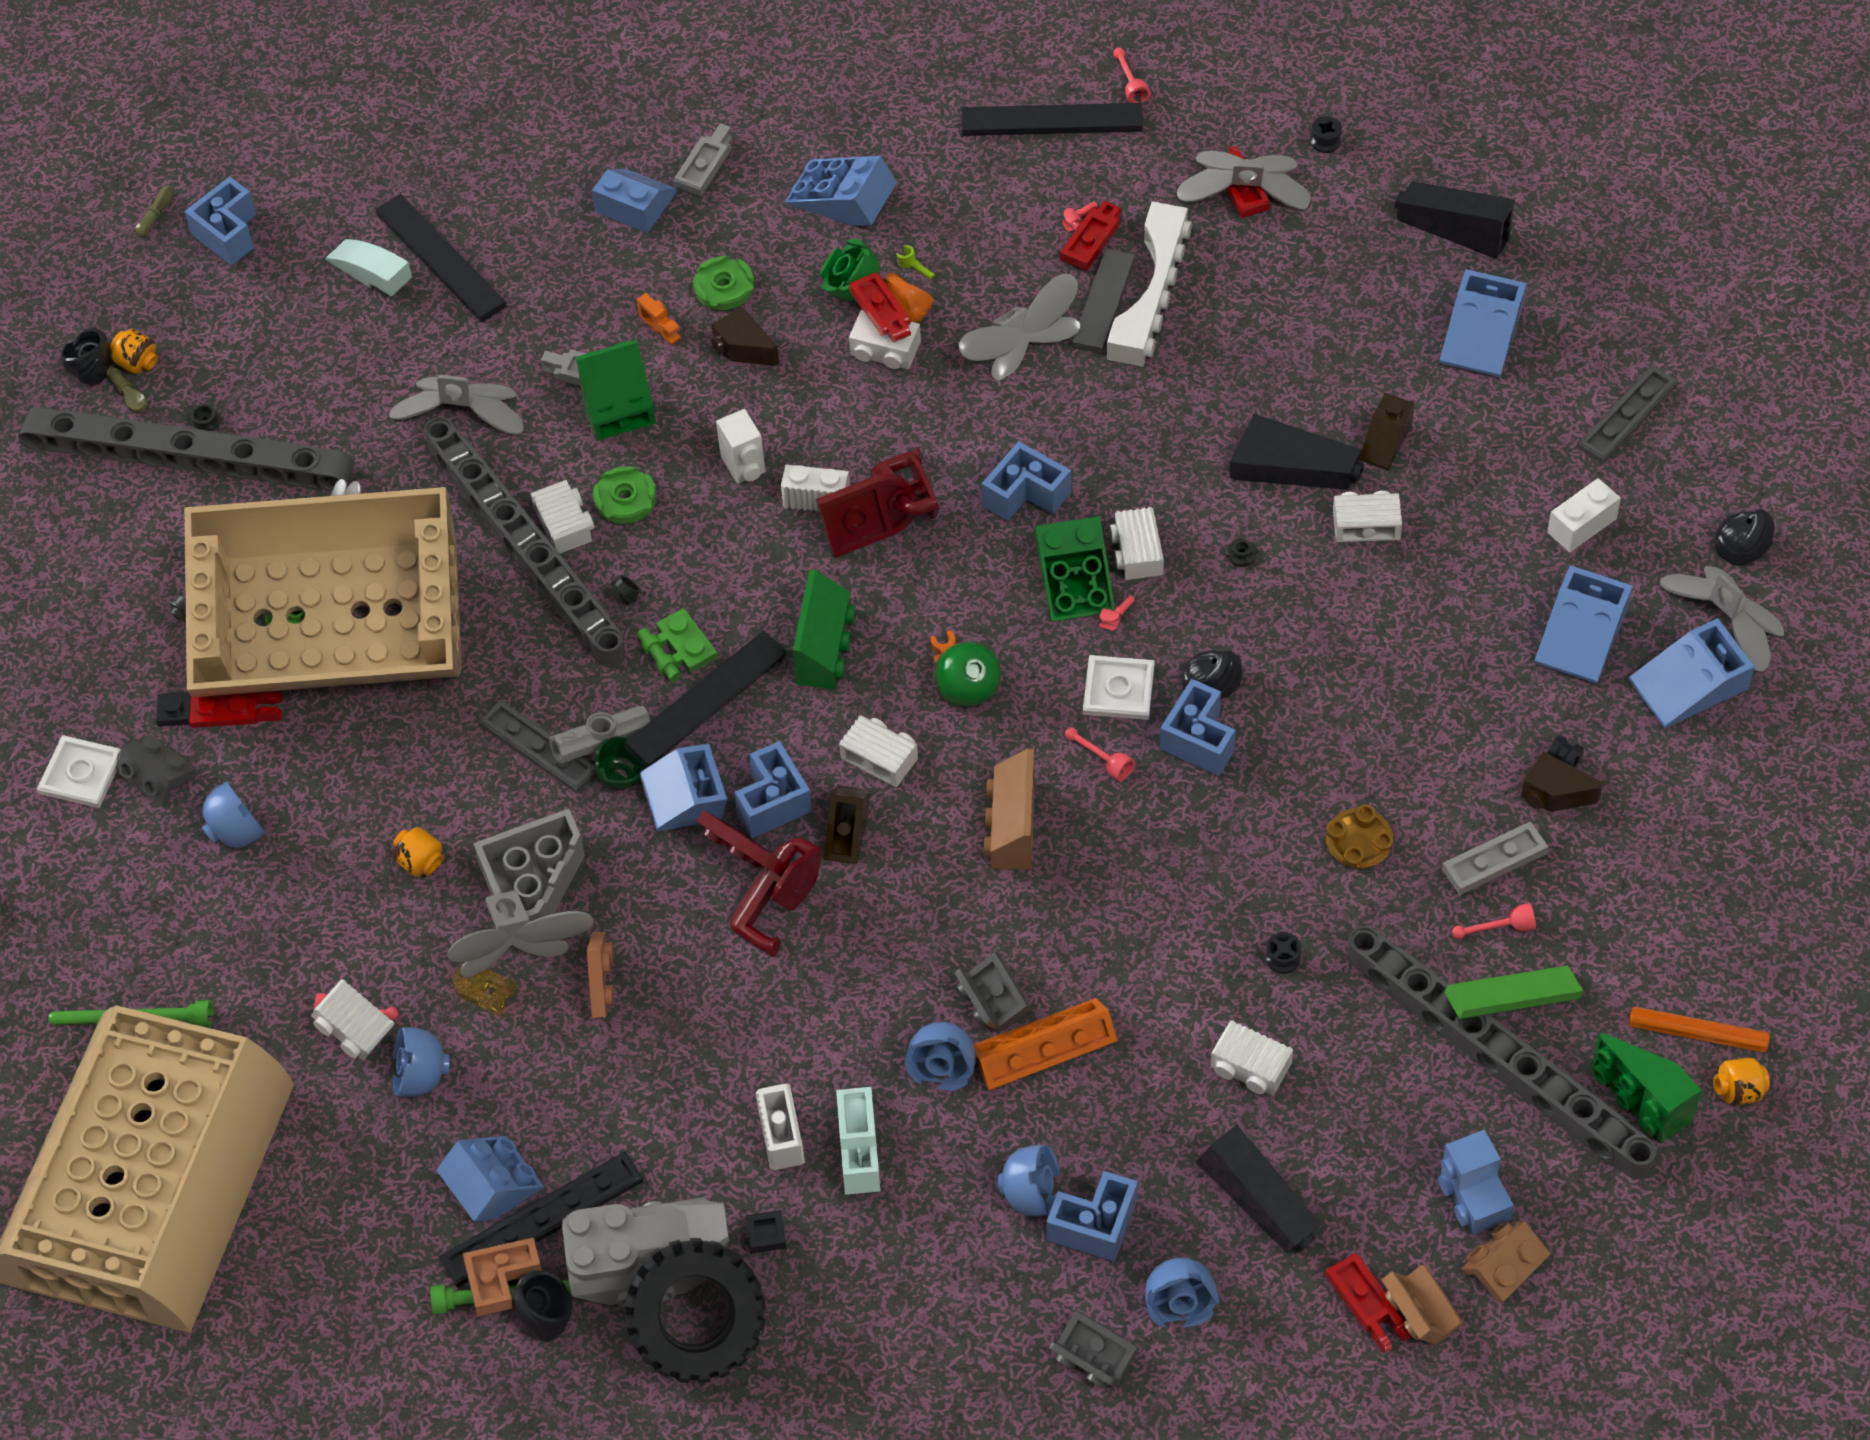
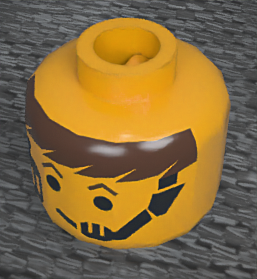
[110,329,158,374]
[393,827,444,877]
[1713,1057,1770,1106]

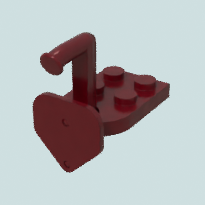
[816,447,939,558]
[696,810,822,957]

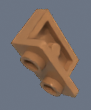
[1461,1221,1551,1302]
[1381,1265,1463,1345]

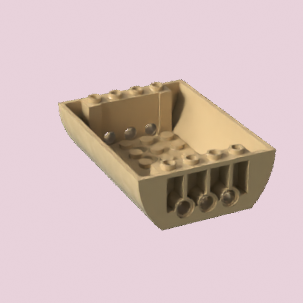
[184,487,461,697]
[0,1005,294,1333]

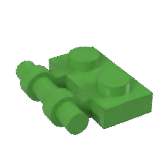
[637,608,718,682]

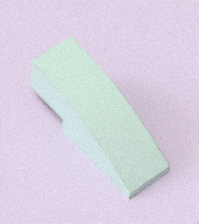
[325,239,412,297]
[836,1087,881,1195]

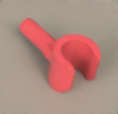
[1062,201,1098,232]
[1099,595,1135,631]

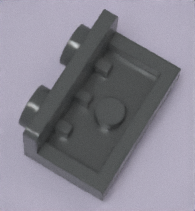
[117,735,197,806]
[955,952,1032,1033]
[1049,1310,1140,1388]

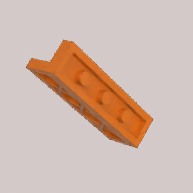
[974,998,1118,1090]

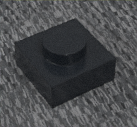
[156,692,191,727]
[746,1210,787,1254]

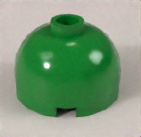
[820,239,881,302]
[933,641,1001,708]

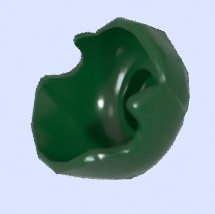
[595,736,644,790]

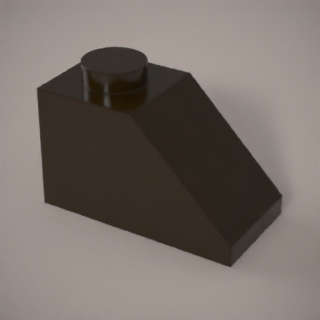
[711,307,779,366]
[1360,393,1415,471]
[1521,752,1603,812]
[824,785,871,864]

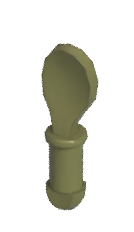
[135,185,173,237]
[107,367,148,413]

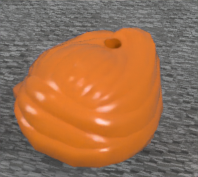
[883,272,934,323]

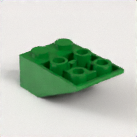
[575,339,656,441]
[1033,516,1115,622]
[1592,1033,1702,1144]

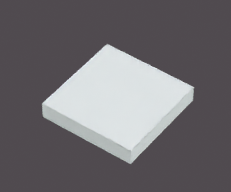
[1083,655,1155,720]
[37,735,121,808]

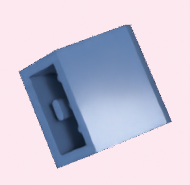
[640,743,727,831]
[436,1136,544,1222]

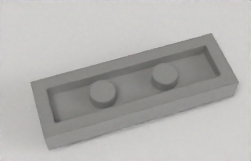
[1442,821,1549,896]

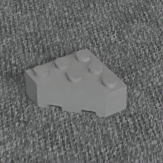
[473,809,585,921]

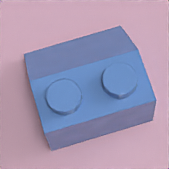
[592,168,678,233]

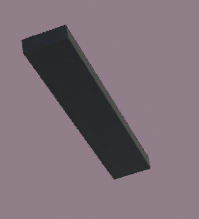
[962,103,1142,136]
[376,194,507,322]
[624,630,787,769]
[439,1151,644,1287]

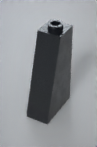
[1394,181,1515,259]
[1229,414,1364,490]
[1196,1125,1321,1253]

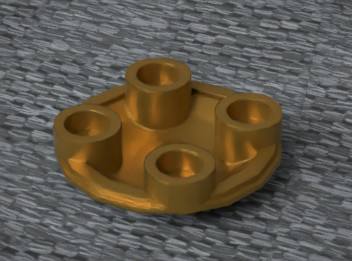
[1326,804,1393,869]

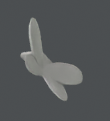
[1177,151,1310,210]
[959,274,1080,380]
[389,375,524,435]
[1660,566,1784,672]
[447,891,593,978]

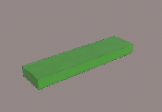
[1445,965,1583,1019]

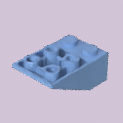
[785,156,897,226]
[1439,269,1527,377]
[1534,565,1633,684]
[1629,618,1755,728]

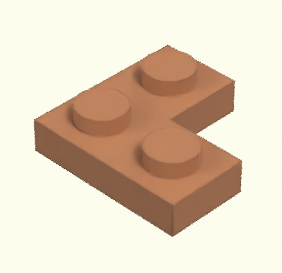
[587,932,614,1018]
[463,1238,541,1316]

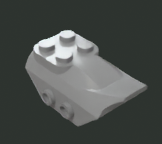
[562,1197,729,1307]

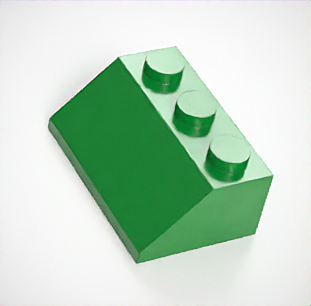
[793,569,856,689]

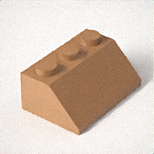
[984,749,1035,869]

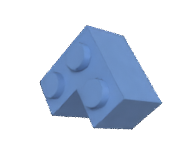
[184,176,256,266]
[981,441,1071,521]
[1160,679,1236,776]
[735,741,811,839]
[1438,1129,1514,1235]
[1046,1171,1138,1262]

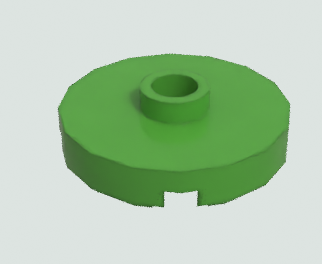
[693,256,755,310]
[593,466,656,524]

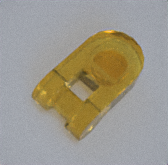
[452,965,517,1016]

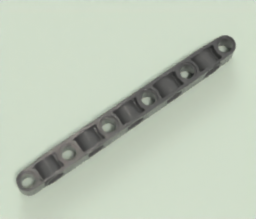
[18,407,355,491]
[425,417,626,668]
[1347,926,1657,1179]

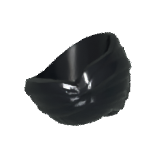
[61,328,111,386]
[1715,509,1775,565]
[1181,650,1243,699]
[513,1270,572,1342]

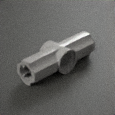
[549,706,650,763]

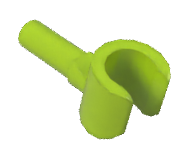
[896,245,935,280]

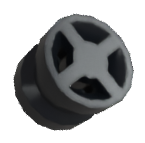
[1311,116,1342,153]
[1547,735,1584,768]
[1266,932,1301,974]

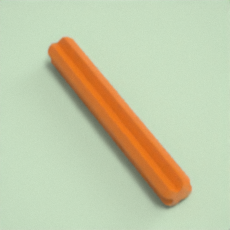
[1629,1007,1770,1052]

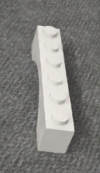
[1107,201,1192,367]

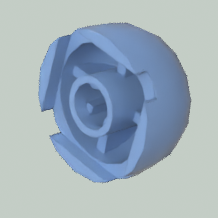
[202,781,265,849]
[905,1022,976,1091]
[393,1027,450,1097]
[998,1144,1060,1217]
[1145,1258,1219,1328]

